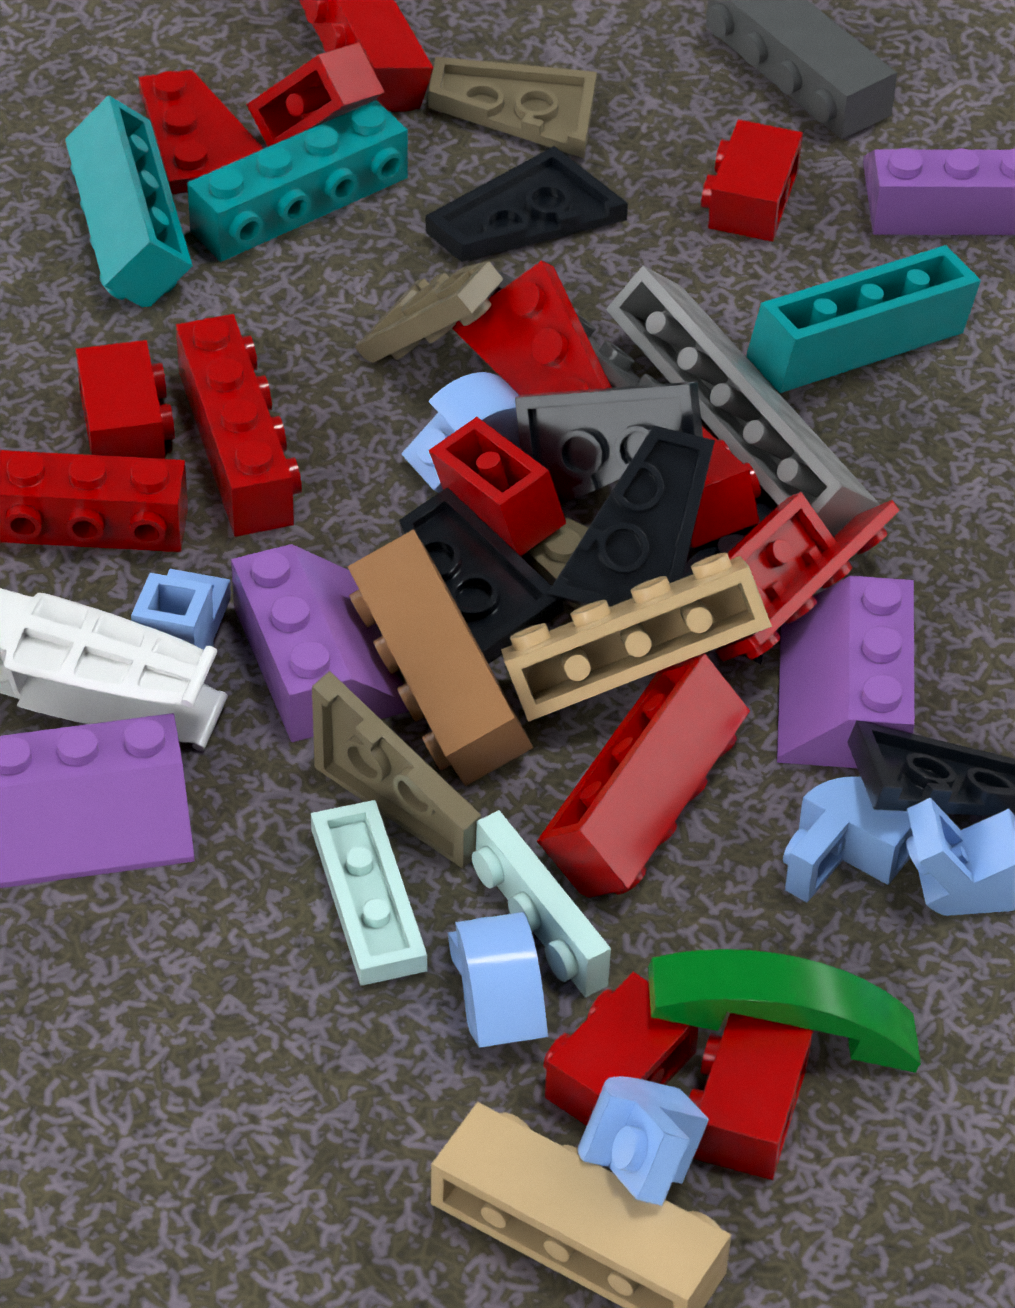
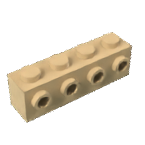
[501,553,772,722]
[431,1102,731,1308]

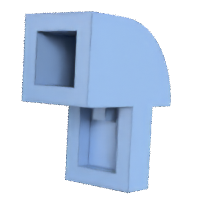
[401,372,520,493]
[131,569,231,650]
[783,777,913,903]
[906,798,1015,916]
[448,912,548,1048]
[578,1077,709,1205]

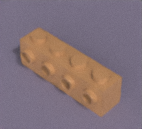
[347,529,534,786]

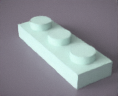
[311,800,427,986]
[472,810,611,998]

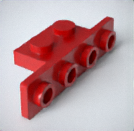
[715,492,900,661]

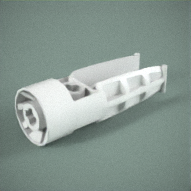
[0,588,228,751]

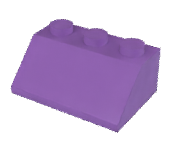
[863,148,1015,235]
[231,544,409,743]
[777,576,915,768]
[0,713,195,888]

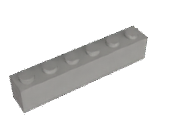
[606,265,880,537]

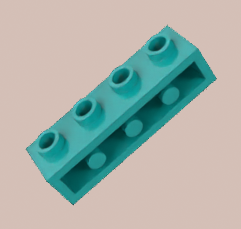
[65,95,193,307]
[187,100,408,262]
[746,245,981,393]

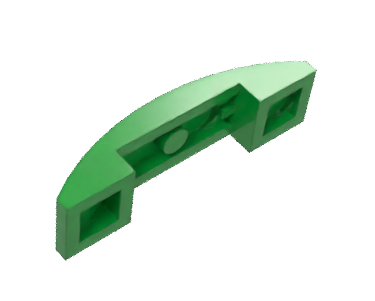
[648,949,921,1073]

